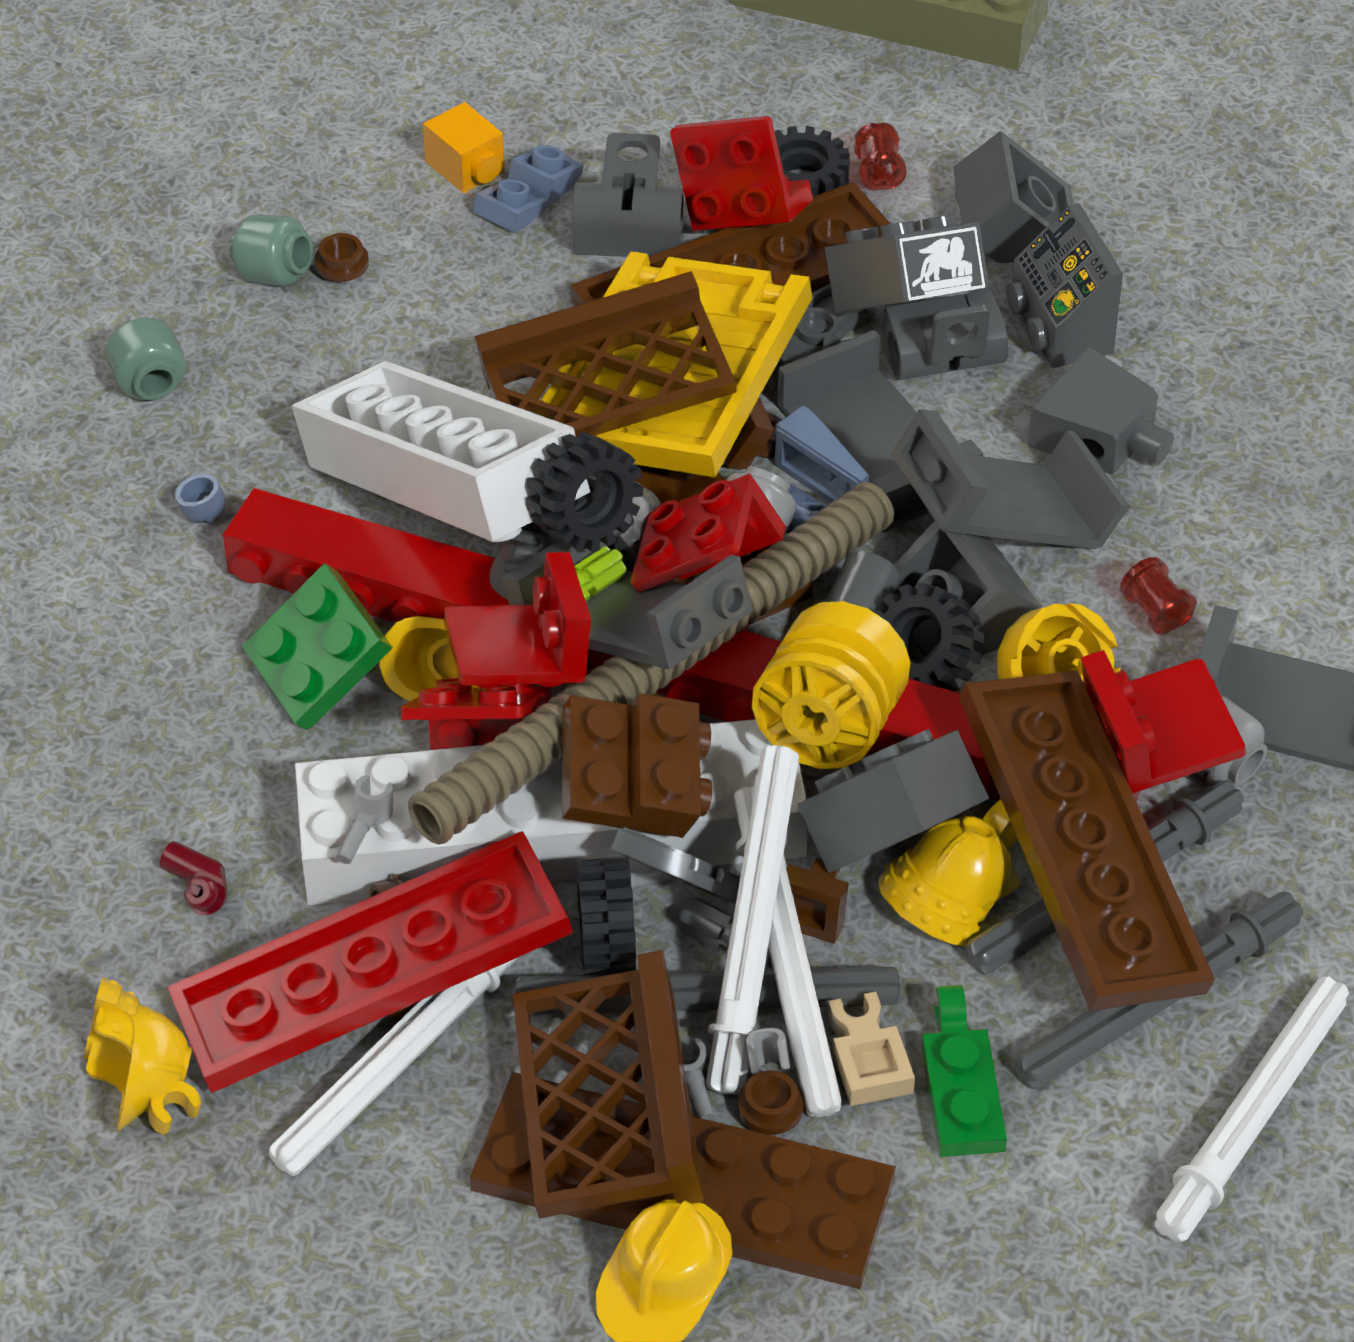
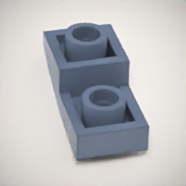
[473,145,584,233]

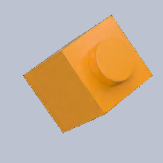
[423,102,505,193]

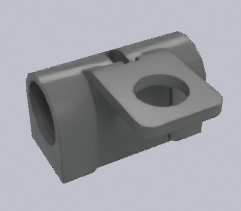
[572,133,684,257]
[881,288,1008,381]

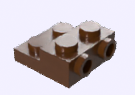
[562,693,712,838]

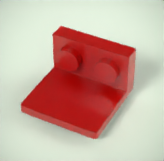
[670,116,813,231]
[630,473,786,592]
[444,552,591,688]
[1080,650,1246,793]
[400,678,552,750]

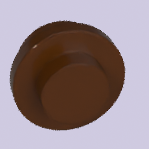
[314,233,369,282]
[738,1070,804,1135]

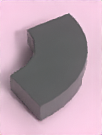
[777,284,869,368]
[610,827,740,904]

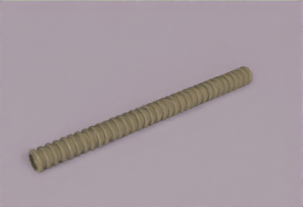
[408,482,894,845]

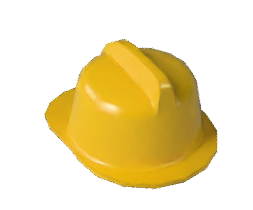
[596,1199,732,1342]

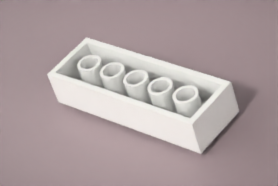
[291,361,590,542]

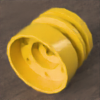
[752,601,911,769]

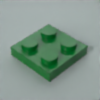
[242,563,393,730]

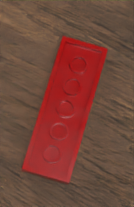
[167,831,573,1093]

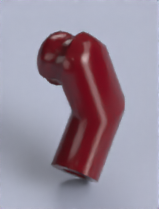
[160,841,228,916]

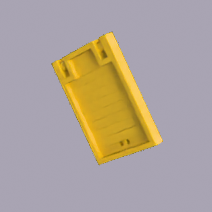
[541,251,812,477]

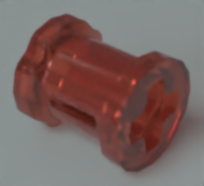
[853,122,907,191]
[1120,557,1197,635]

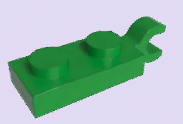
[921,985,1007,1157]

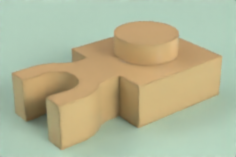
[828,991,915,1106]

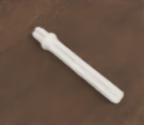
[706,745,799,1095]
[734,785,842,1118]
[268,957,519,1176]
[1155,976,1349,1243]

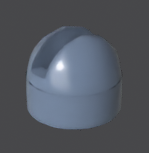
[175,473,225,524]

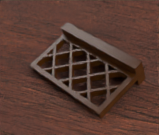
[475,271,737,438]
[512,950,704,1218]

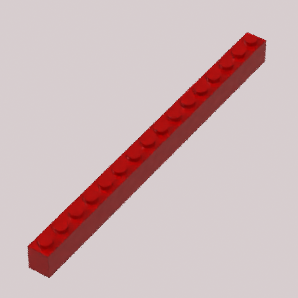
[223,488,1141,802]

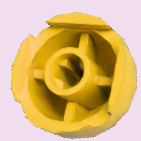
[996,603,1121,683]

